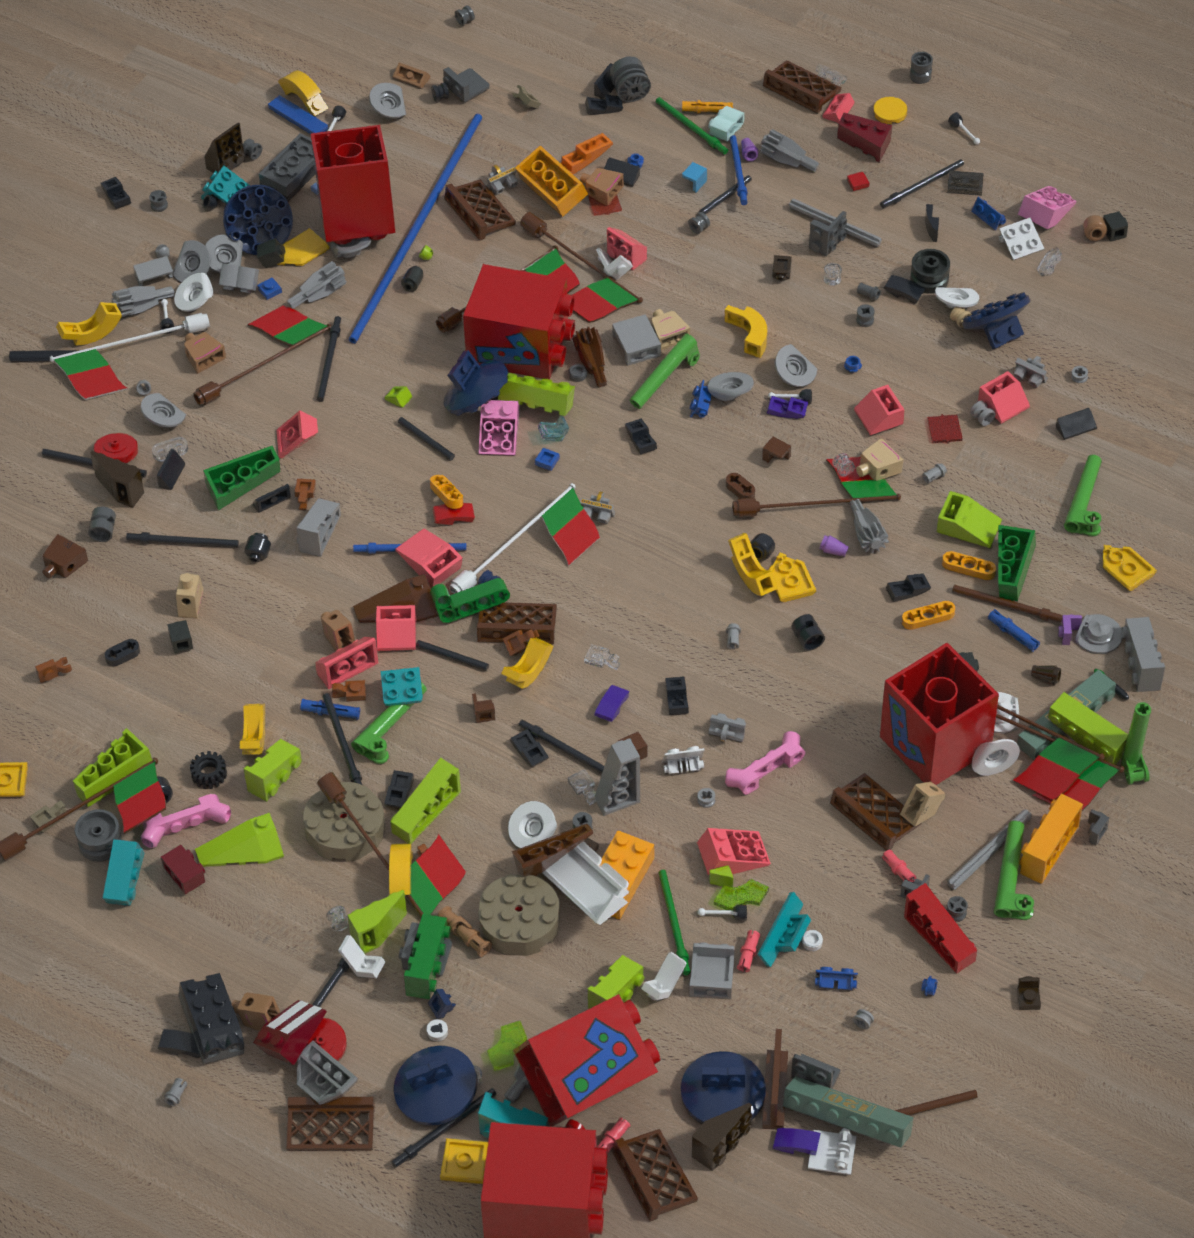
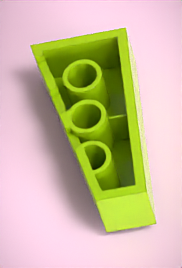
[498,373,575,416]
[1048,692,1128,765]
[73,728,152,807]
[390,757,461,844]

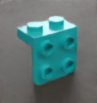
[200,166,250,204]
[381,667,423,706]

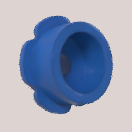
[627,153,644,168]
[844,356,862,372]
[921,976,938,996]

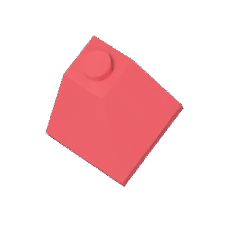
[277,410,318,459]

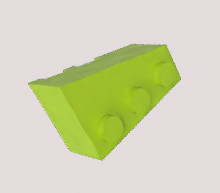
[244,739,302,802]
[587,955,645,1009]

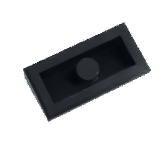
[594,63,615,99]
[604,157,640,187]
[1056,408,1097,440]
[157,449,185,490]
[252,484,291,513]

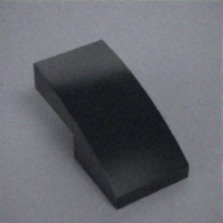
[585,94,623,114]
[100,177,131,209]
[925,204,939,242]
[884,275,925,304]
[625,418,657,454]
[886,573,931,602]
[665,676,689,715]
[510,729,549,767]
[384,770,414,808]
[157,1029,200,1058]

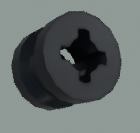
[431,82,449,102]

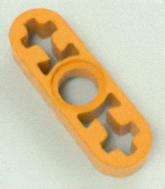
[430,475,463,509]
[942,551,996,580]
[902,601,955,630]

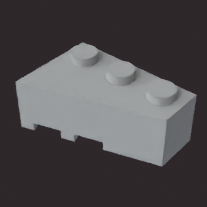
[297,498,341,557]

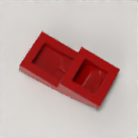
[432,503,475,525]

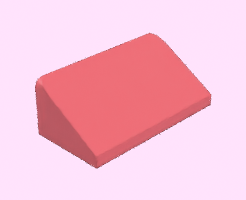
[822,93,855,123]

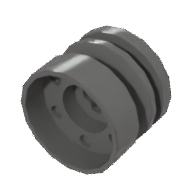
[609,56,651,102]

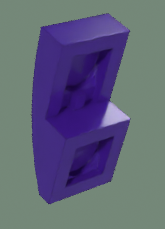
[767,396,808,418]
[594,685,629,722]
[773,1128,821,1156]

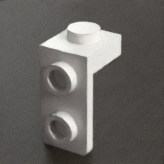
[596,247,633,280]
[338,935,385,978]
[641,952,687,1000]

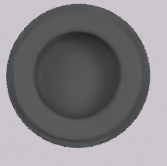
[569,364,587,382]

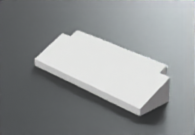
[542,841,630,925]

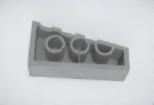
[1121,617,1165,692]
[594,738,640,816]

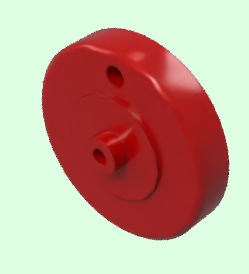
[93,433,138,463]
[306,1018,347,1062]

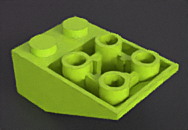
[937,491,1002,548]
[347,890,407,954]

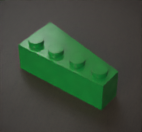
[203,445,281,511]
[998,525,1036,602]
[404,914,450,1000]

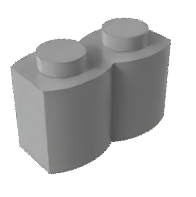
[219,264,259,293]

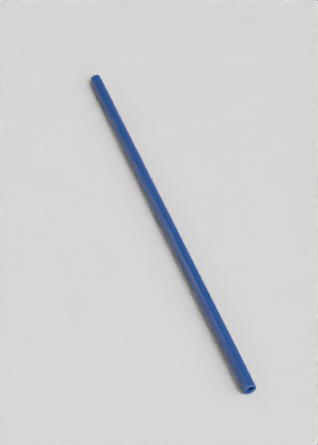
[348,114,482,344]

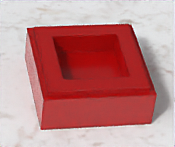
[847,171,870,191]

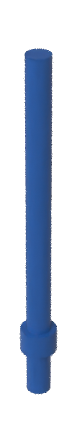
[730,135,748,205]
[353,542,467,554]

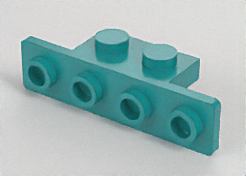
[758,892,811,967]

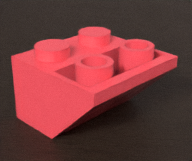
[607,227,647,271]
[978,371,1030,424]
[854,385,904,435]
[376,605,416,651]

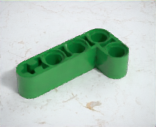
[430,578,510,623]

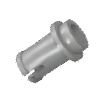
[922,463,947,484]
[726,623,741,649]
[164,1078,187,1106]

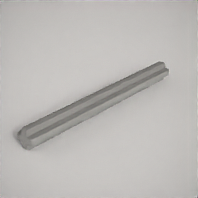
[789,199,882,247]
[947,809,1032,890]

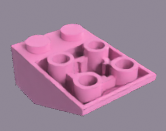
[1018,186,1076,229]
[479,400,519,455]

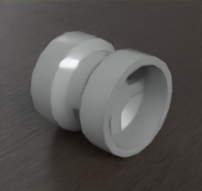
[970,400,996,426]

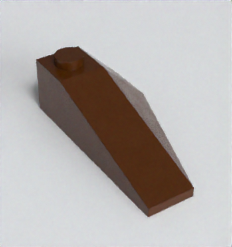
[353,574,437,623]
[512,823,593,877]

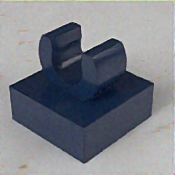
[428,989,456,1019]

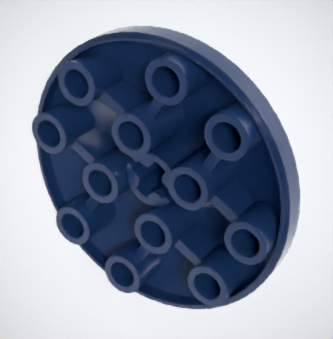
[223,185,293,255]
[962,292,1031,349]
[443,350,508,416]
[394,1045,478,1126]
[681,1051,766,1124]

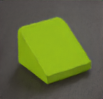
[384,386,412,408]
[709,865,733,888]

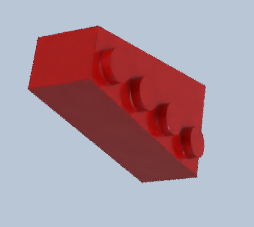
[904,883,977,974]

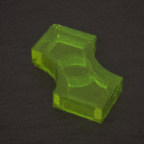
[714,879,769,910]
[487,1021,527,1071]

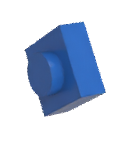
[257,278,282,300]
[535,448,560,471]

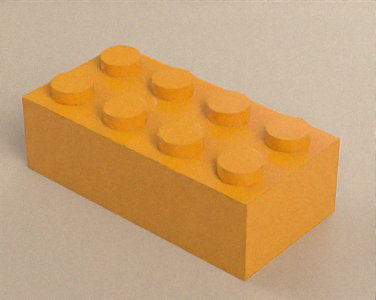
[515,146,588,217]
[1019,794,1083,884]
[600,830,654,920]

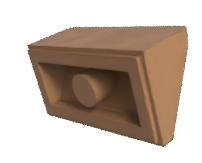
[392,62,431,89]

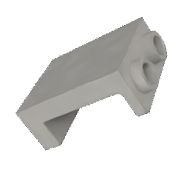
[612,314,661,366]
[689,942,735,999]

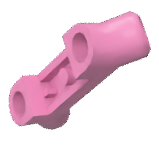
[725,731,805,795]
[141,794,231,848]

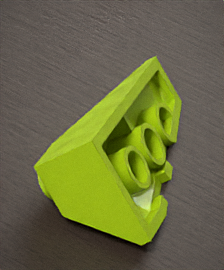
[195,813,284,867]

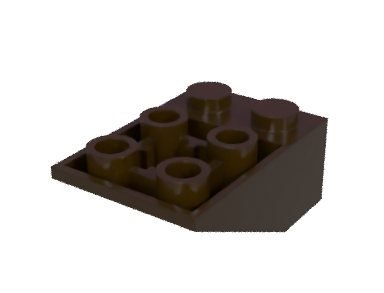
[204,122,245,173]
[90,451,144,508]
[692,1103,752,1171]

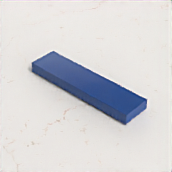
[268,95,329,134]

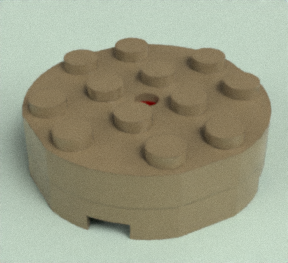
[303,782,385,862]
[478,874,560,956]

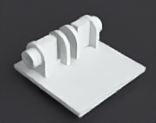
[999,218,1044,260]
[662,746,704,774]
[808,1128,856,1175]

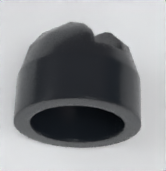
[203,195,217,210]

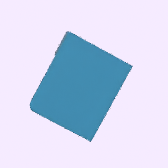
[682,162,707,192]

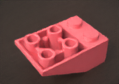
[395,528,463,588]
[697,828,771,875]

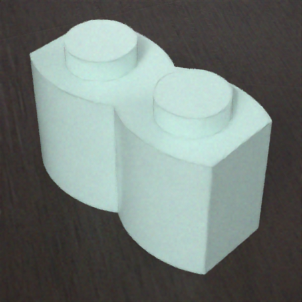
[708,106,744,141]

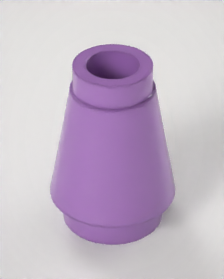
[741,138,759,161]
[819,535,849,557]

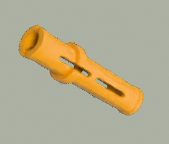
[682,100,733,114]

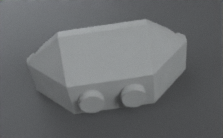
[297,1041,358,1105]

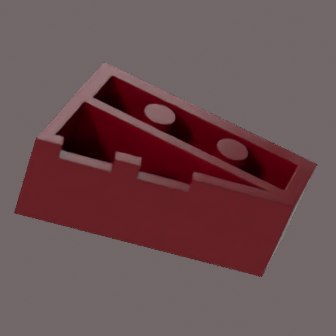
[837,113,892,163]

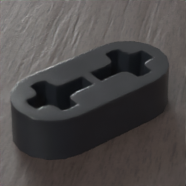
[105,639,140,667]

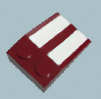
[253,1000,327,1065]

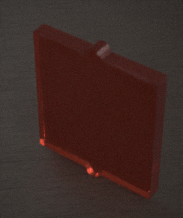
[588,194,622,216]
[927,414,963,444]

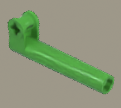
[629,334,700,409]
[1064,455,1102,536]
[351,682,427,764]
[1121,702,1151,785]
[994,821,1034,920]

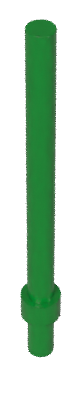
[656,97,728,155]
[658,870,691,976]

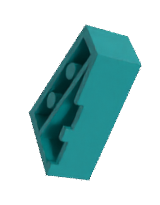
[103,839,145,906]
[478,1092,549,1138]

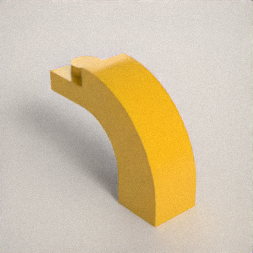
[278,70,328,117]
[56,302,122,345]
[724,305,767,358]
[728,533,778,596]
[501,638,554,689]
[240,704,265,755]
[389,844,413,895]

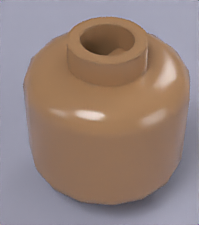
[1083,215,1107,241]

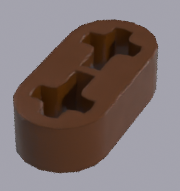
[726,473,755,499]

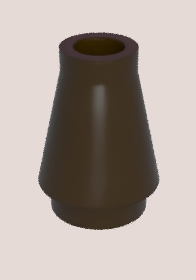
[1031,665,1061,684]

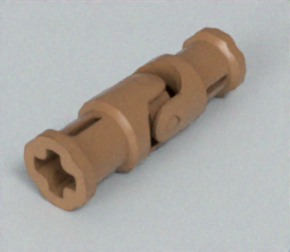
[437,906,492,957]

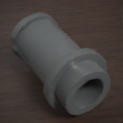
[857,282,881,300]

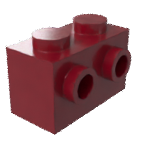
[161,845,206,895]

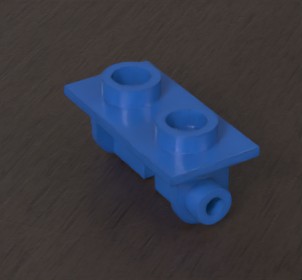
[972,197,1006,230]
[689,380,712,418]
[815,967,858,990]

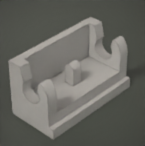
[133,256,173,286]

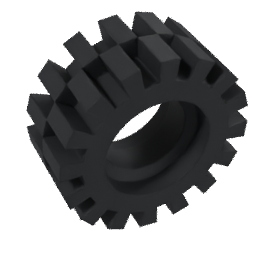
[190,751,227,789]

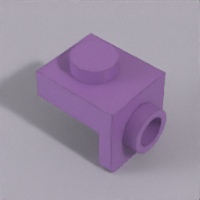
[1058,614,1082,645]

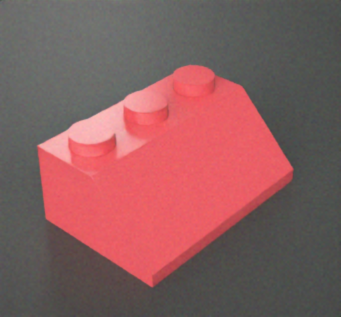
[315,636,378,689]

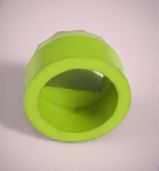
[418,245,433,260]

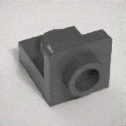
[1088,809,1109,845]

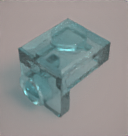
[537,416,569,441]

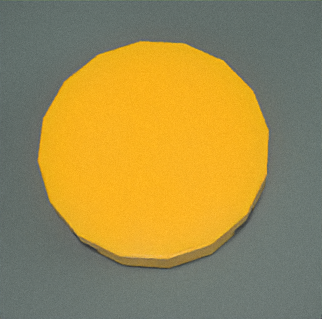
[873,97,907,124]

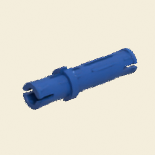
[987,609,1040,652]
[300,699,360,720]

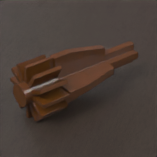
[572,327,607,387]

